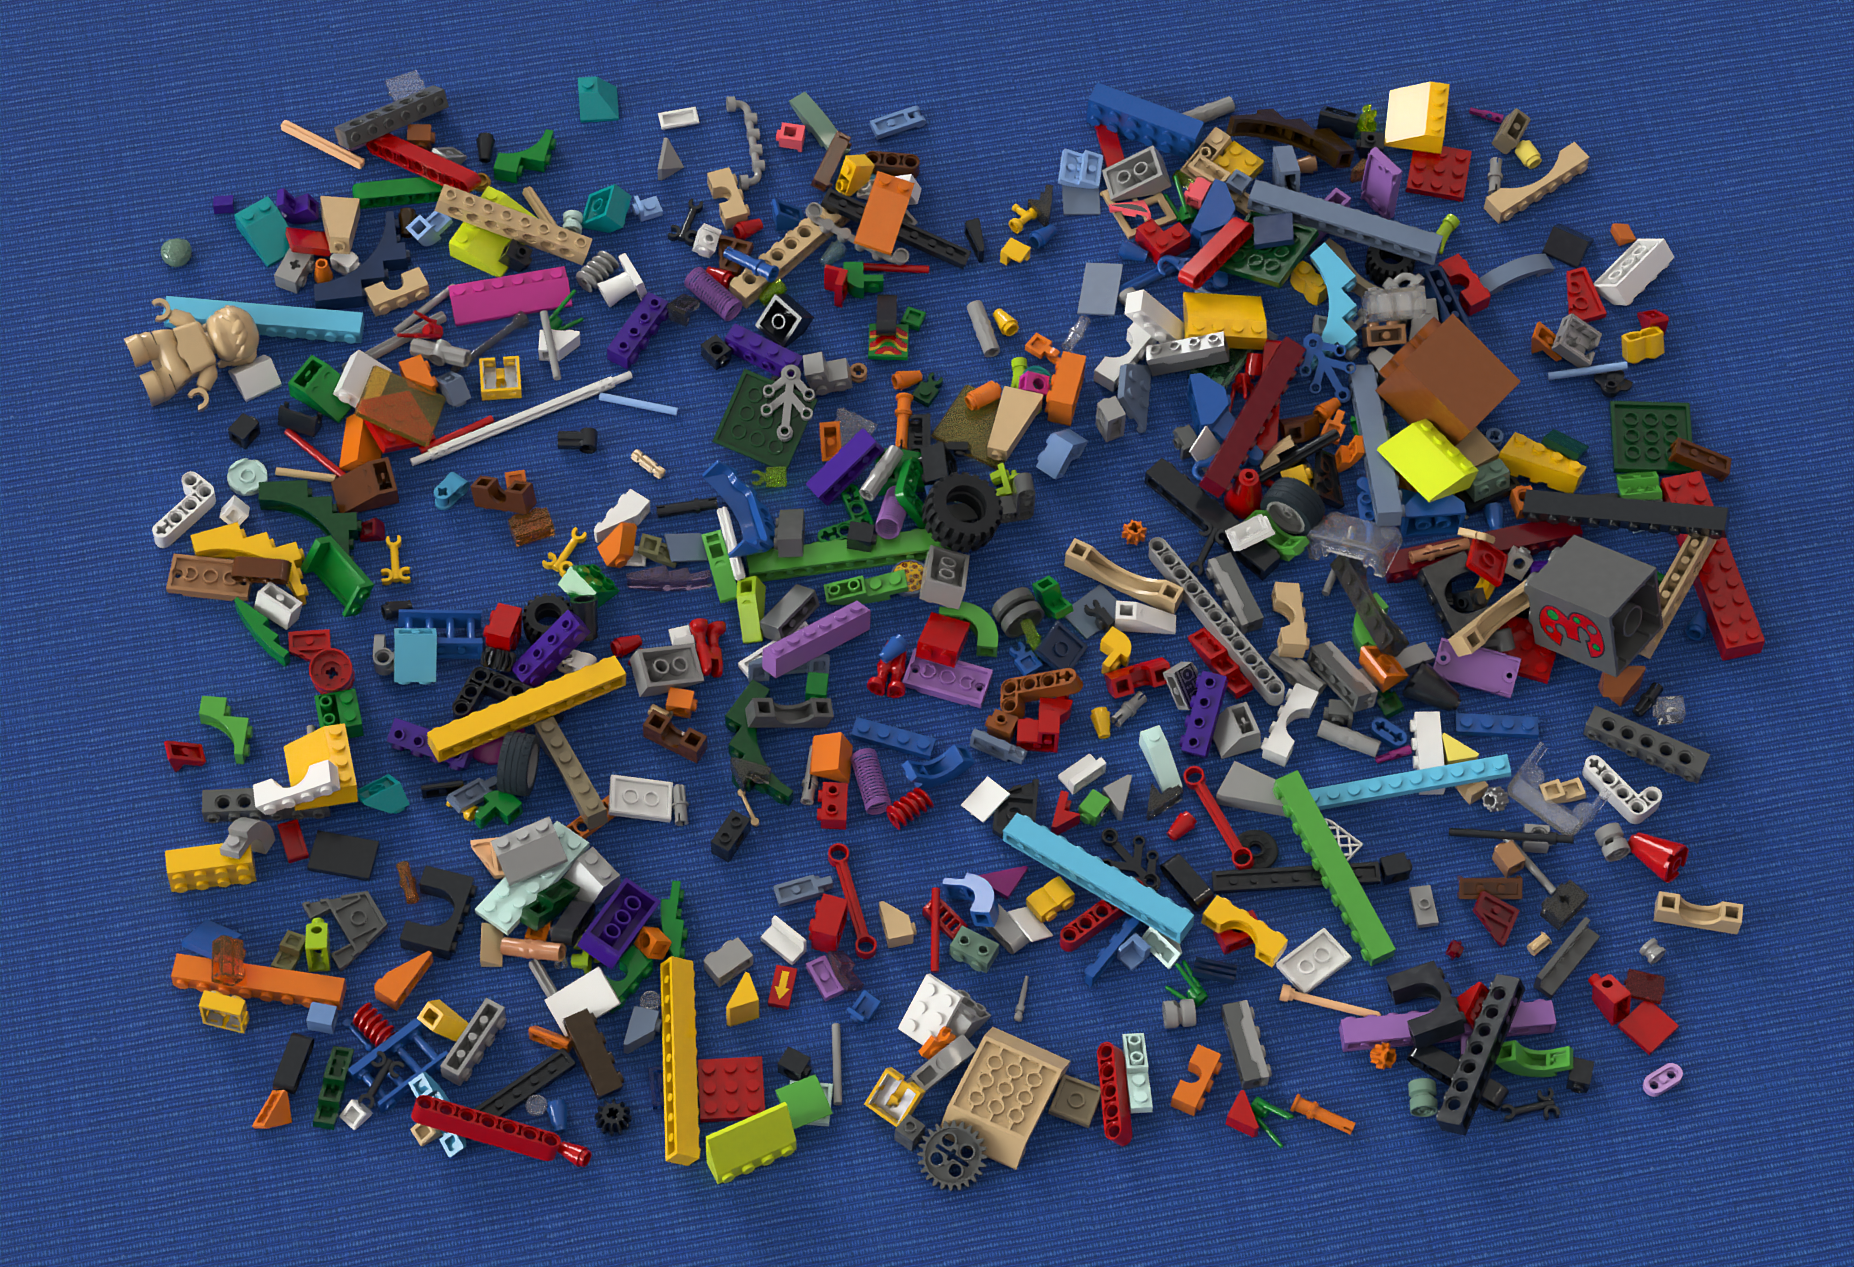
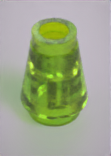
[758,278,788,306]

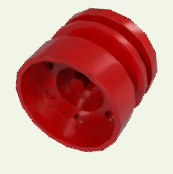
[309,648,355,694]

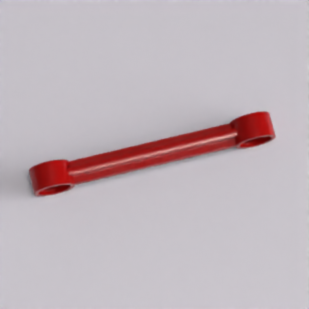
[1184,766,1254,870]
[828,843,877,959]

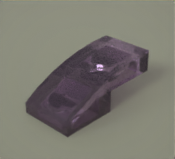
[827,951,864,991]

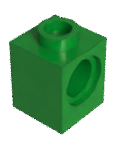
[805,672,829,701]

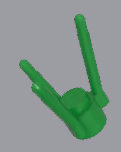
[1164,175,1198,225]
[549,289,584,331]
[1165,960,1209,1008]
[1250,1096,1294,1148]

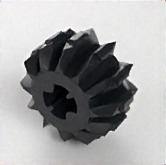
[480,646,517,673]
[595,1099,632,1137]

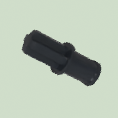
[1633,682,1663,717]

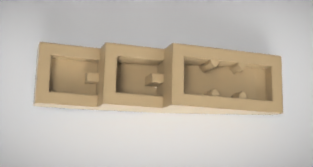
[1188,154,1256,216]

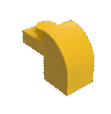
[1100,626,1131,675]

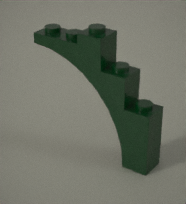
[259,480,362,561]
[725,679,793,806]

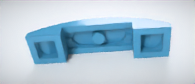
[408,1072,466,1158]

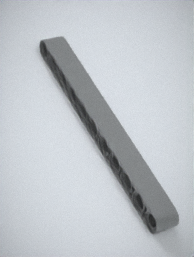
[1149,537,1285,706]

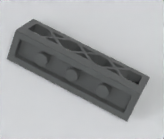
[1533,917,1600,999]

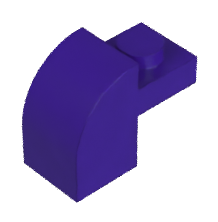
[276,188,319,224]

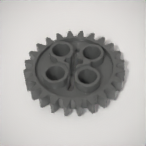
[917,1120,988,1191]

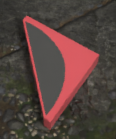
[1109,200,1151,220]

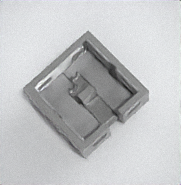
[1551,313,1602,368]

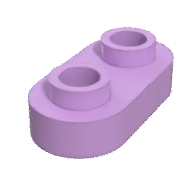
[1643,1063,1683,1097]

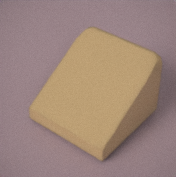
[410,1123,442,1147]

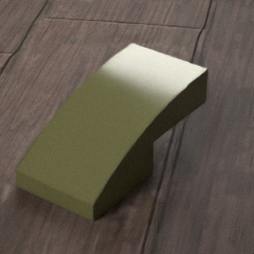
[638,533,677,568]
[271,930,306,971]

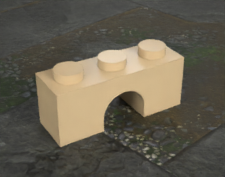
[707,167,750,230]
[364,267,430,317]

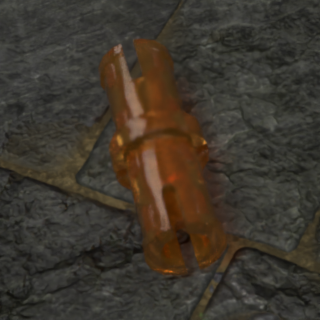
[396,861,420,904]

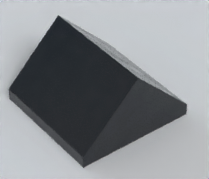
[1317,105,1361,139]
[1542,223,1594,269]

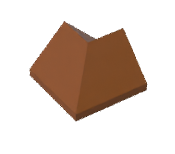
[1598,666,1646,707]

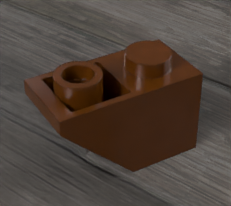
[1279,414,1320,443]

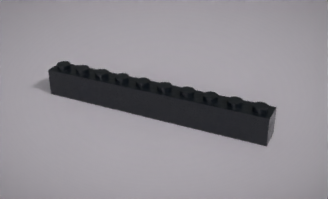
[1522,489,1730,539]

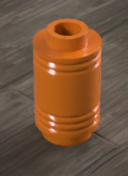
[964,380,1002,411]

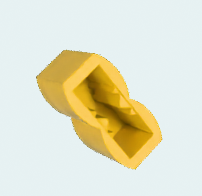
[1290,261,1328,306]
[1621,326,1664,364]
[1026,876,1075,923]

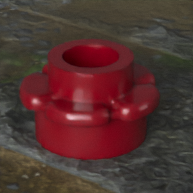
[1446,939,1464,960]

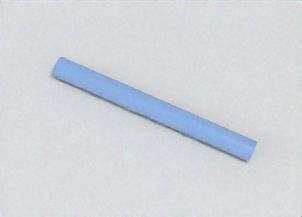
[1548,361,1628,380]
[599,392,678,416]

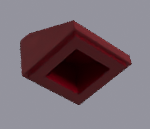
[360,517,385,542]

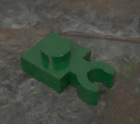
[912,372,943,408]
[1375,687,1405,719]

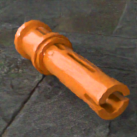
[894,392,914,450]
[1290,1093,1356,1135]

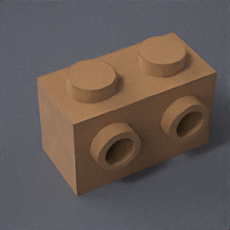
[1361,321,1407,348]

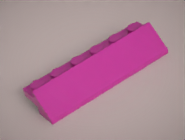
[448,266,572,326]

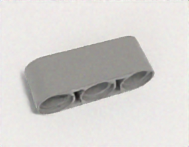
[985,904,1030,954]

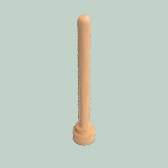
[1279,984,1381,1017]

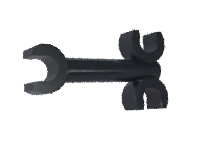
[668,198,703,246]
[1188,521,1227,576]
[358,1051,404,1110]
[1500,1088,1560,1122]

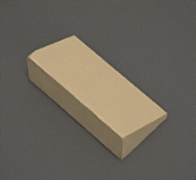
[480,923,504,967]

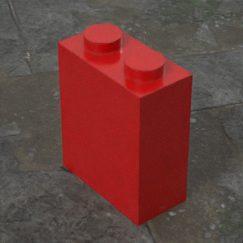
[915,612,970,668]

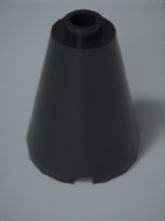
[1402,660,1461,712]

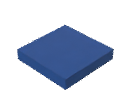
[182,919,242,961]

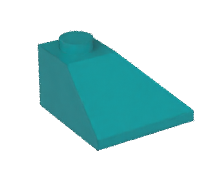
[578,77,619,123]
[357,774,410,814]

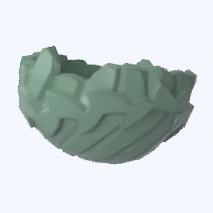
[161,238,192,267]

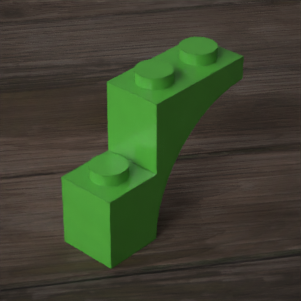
[199,696,253,764]

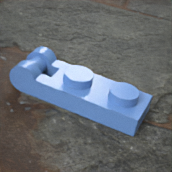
[870,106,926,140]

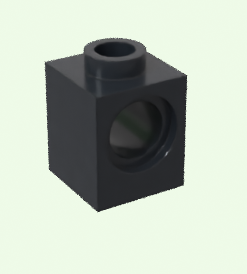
[701,334,731,370]
[228,413,260,450]
[1379,852,1412,885]
[778,1046,812,1081]
[1566,1057,1594,1093]

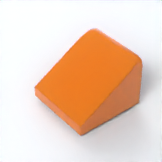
[1610,223,1636,246]

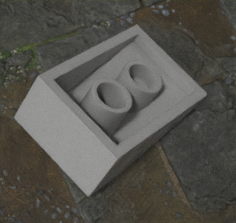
[1102,145,1172,202]
[629,643,704,697]

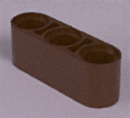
[865,151,920,178]
[231,556,292,585]

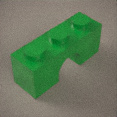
[605,945,653,1014]

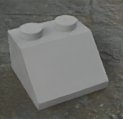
[564,847,621,906]

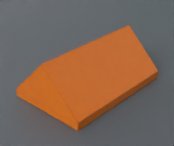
[339,412,382,472]

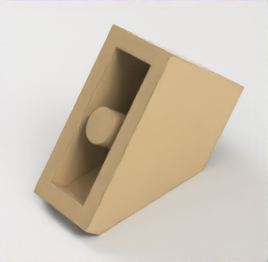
[879,901,917,948]

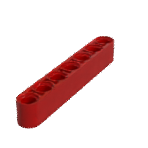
[366,133,482,193]
[1256,339,1282,457]
[411,1095,561,1161]

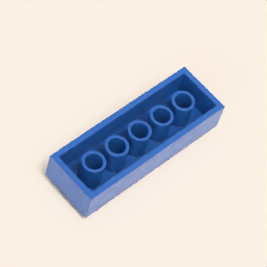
[1086,82,1204,160]

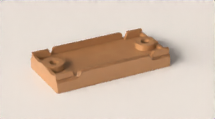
[166,553,252,602]

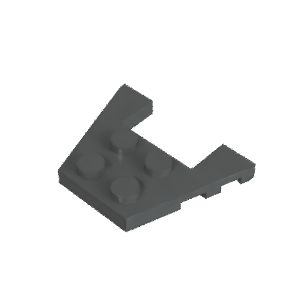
[302,891,388,972]

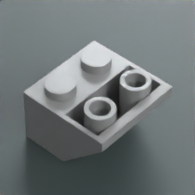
[1213,702,1261,759]
[948,989,991,1039]

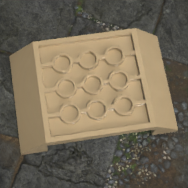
[940,1027,1071,1170]

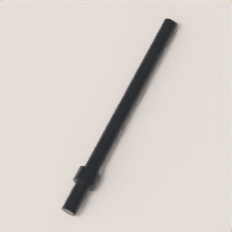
[1449,828,1575,845]

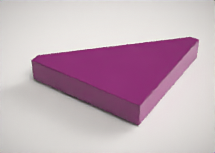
[978,866,1028,900]

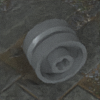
[991,587,1044,638]

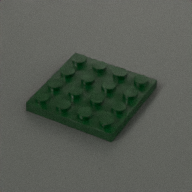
[1218,211,1319,288]
[712,368,818,473]
[1609,401,1694,474]

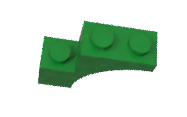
[493,129,557,184]

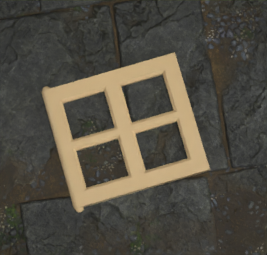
[1100,189,1177,240]

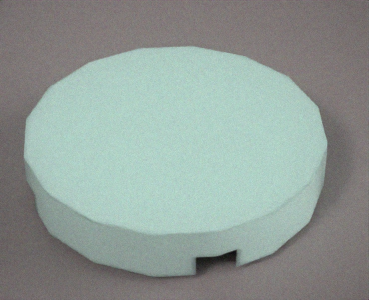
[227,458,268,496]

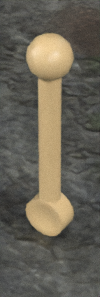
[737,789,759,827]

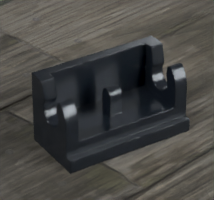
[277,401,323,437]
[908,413,931,453]

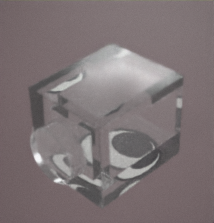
[1653,695,1686,725]

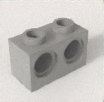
[1095,396,1126,442]

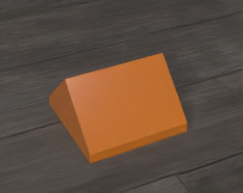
[1359,645,1409,692]
[809,732,853,783]

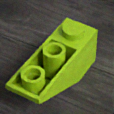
[736,576,766,644]

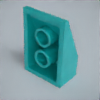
[234,196,290,268]

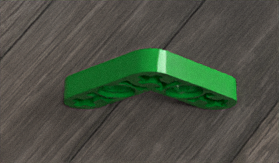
[895,457,926,529]
[817,484,873,542]

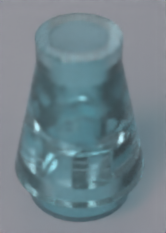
[818,240,847,268]

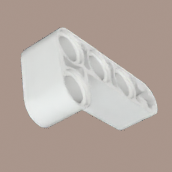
[152,471,216,548]
[1582,755,1662,824]

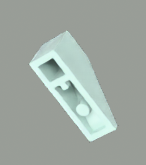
[1139,725,1183,795]

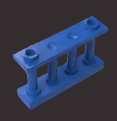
[398,609,483,659]
[348,1018,448,1114]

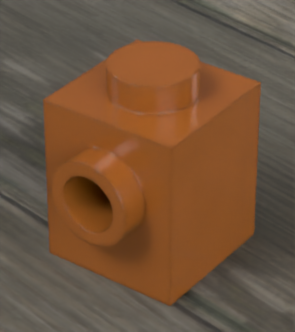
[407,124,436,151]
[985,709,1018,744]

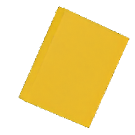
[726,972,759,1027]

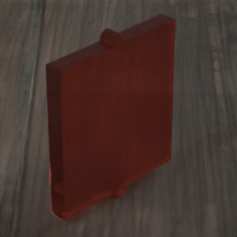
[1624,969,1665,1005]

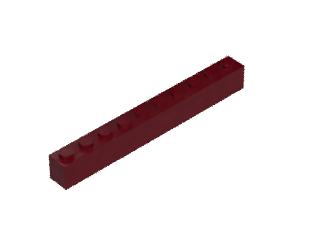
[1199,336,1306,498]
[1381,521,1583,584]

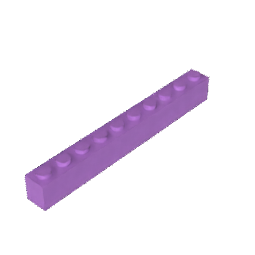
[1339,999,1556,1052]

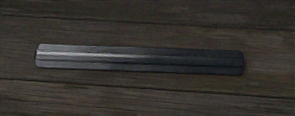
[1258,429,1340,484]

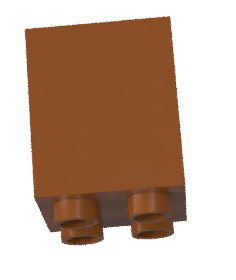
[1375,313,1521,446]

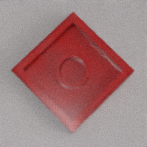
[285,227,330,256]
[1466,538,1508,588]
[1618,998,1679,1056]

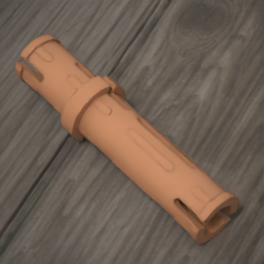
[1409,537,1470,564]

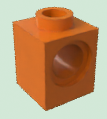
[1509,485,1533,519]
[666,687,698,719]
[634,926,672,960]

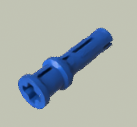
[723,246,779,283]

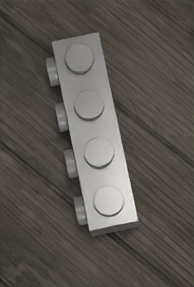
[440,998,507,1086]

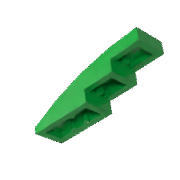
[234,597,291,667]

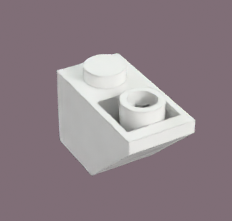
[538,329,580,361]

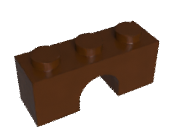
[470,475,537,514]
[643,709,708,764]

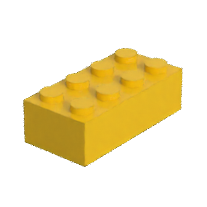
[165,843,256,893]

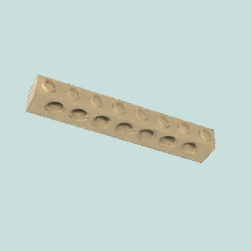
[435,184,592,265]
[729,191,850,309]
[1639,505,1718,659]

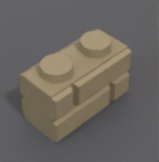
[1492,108,1531,154]

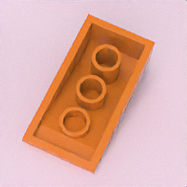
[854,171,915,256]

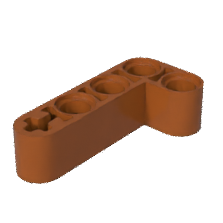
[1000,668,1083,719]

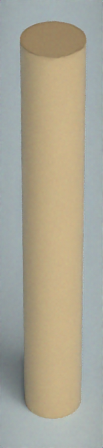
[275,467,337,482]

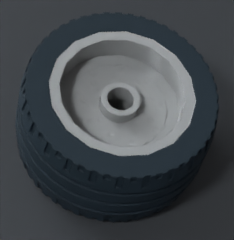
[1260,477,1325,537]
[497,732,540,796]

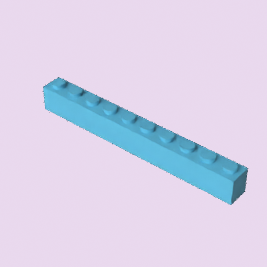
[163,296,365,344]
[1003,813,1194,944]

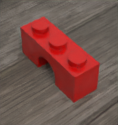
[1438,253,1491,316]
[1104,657,1170,699]

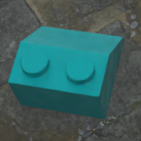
[581,184,632,233]

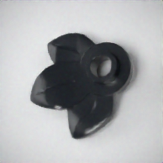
[1594,370,1633,398]

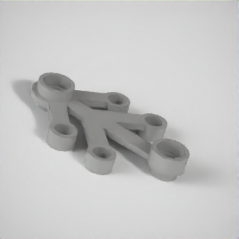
[761,365,815,442]

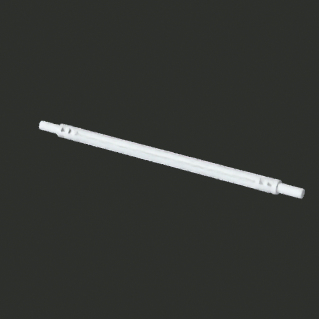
[410,371,633,466]

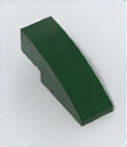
[520,878,580,931]

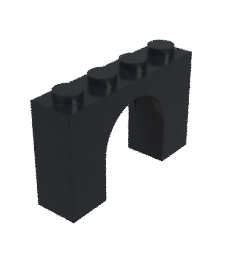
[1417,551,1492,639]
[400,866,478,960]
[1386,960,1467,1050]

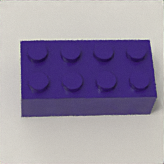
[577,878,661,970]

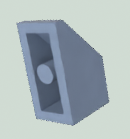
[436,371,471,407]
[623,1006,662,1054]

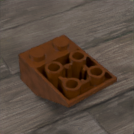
[331,457,399,513]

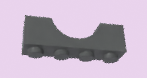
[745,698,834,728]

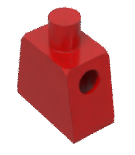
[1588,973,1631,1026]

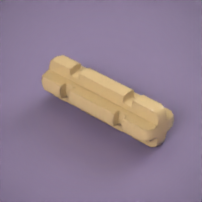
[631,449,666,479]

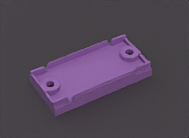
[1360,147,1402,219]
[1433,638,1521,699]
[902,648,993,708]

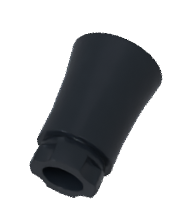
[570,595,599,641]

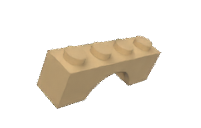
[1271,582,1310,658]
[1653,891,1743,934]

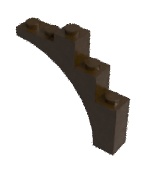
[1226,108,1355,169]

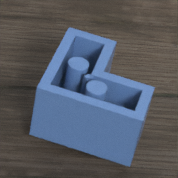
[1036,429,1088,479]

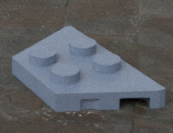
[1117,364,1151,433]

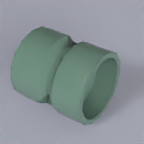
[1408,1078,1438,1117]

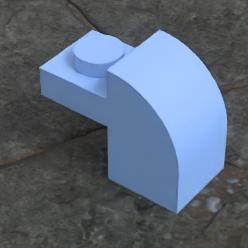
[406,211,453,246]

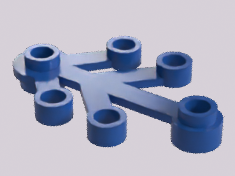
[1300,333,1356,403]

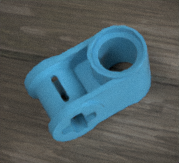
[434,471,470,511]

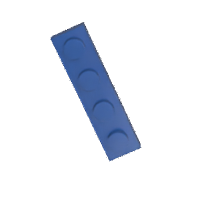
[1455,713,1539,739]
[851,717,936,760]
[1084,917,1142,987]

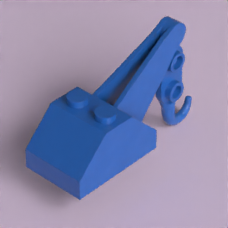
[1157,178,1236,291]
[1187,373,1264,481]
[1351,477,1466,544]

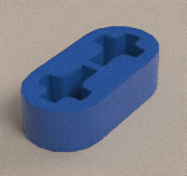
[1371,718,1407,750]

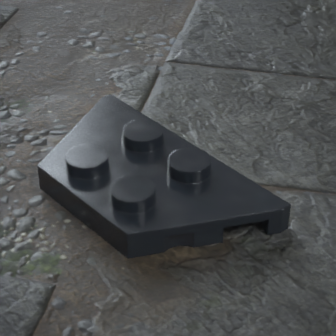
[992,779,1039,839]

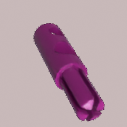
[1469,107,1504,123]
[1375,745,1412,764]

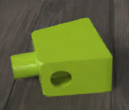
[305,918,330,972]

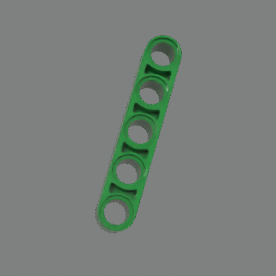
[352,177,443,209]

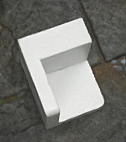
[220,495,250,526]

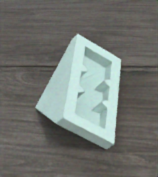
[1142,927,1182,969]

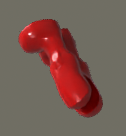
[689,618,726,678]
[867,640,907,698]

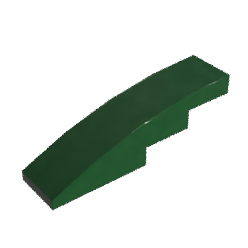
[313,1046,354,1130]

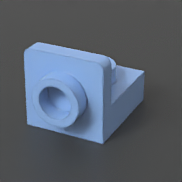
[632,195,663,222]

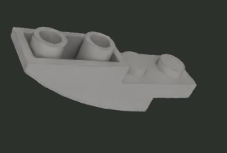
[906,1034,977,1094]

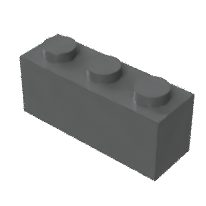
[774,509,806,557]
[759,584,820,641]

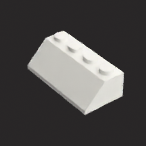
[1593,239,1674,306]

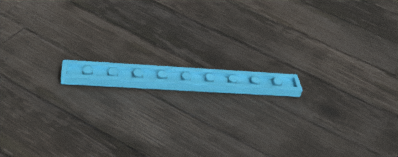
[1308,754,1511,810]

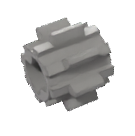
[1482,786,1509,812]

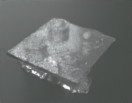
[835,408,878,447]

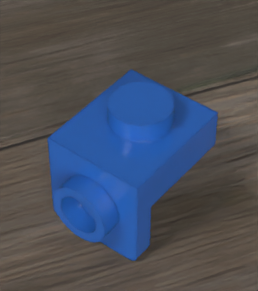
[847,990,883,1024]

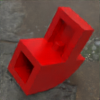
[1038,695,1073,725]

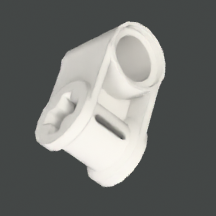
[556,650,597,673]

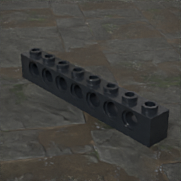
[1436,974,1525,1136]

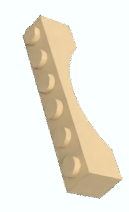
[1484,142,1589,224]
[1064,538,1184,614]
[1448,579,1530,657]

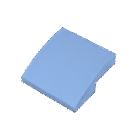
[1058,149,1103,189]

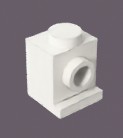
[692,223,722,258]
[330,252,362,276]

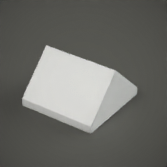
[228,355,282,402]

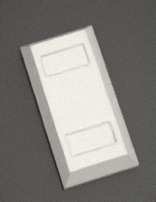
[658,107,700,130]

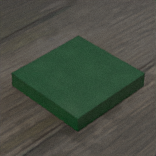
[1541,429,1589,461]

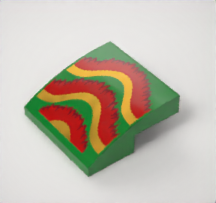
[868,323,909,360]

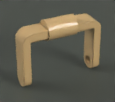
[1457,527,1495,544]

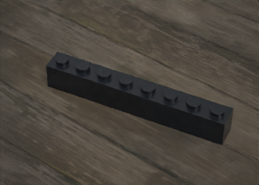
[1144,458,1281,581]

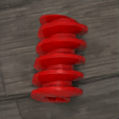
[886,787,934,830]
[353,1002,398,1047]

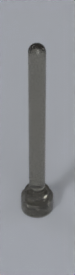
[450,311,530,373]

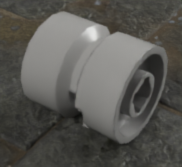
[1594,822,1631,862]
[1162,999,1196,1029]

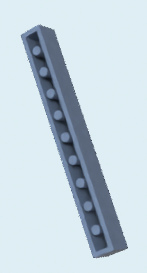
[1247,180,1443,265]
[1348,364,1405,527]

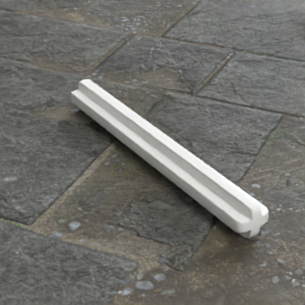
[717,506,746,581]

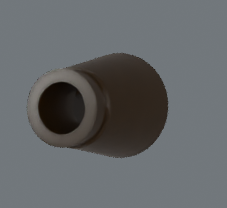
[398,208,417,238]

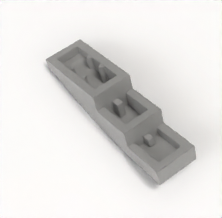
[1359,642,1436,687]

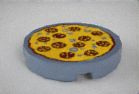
[891,559,924,597]

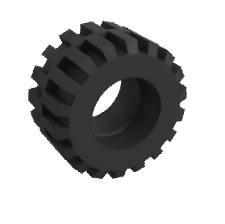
[1365,246,1416,287]
[522,593,573,645]

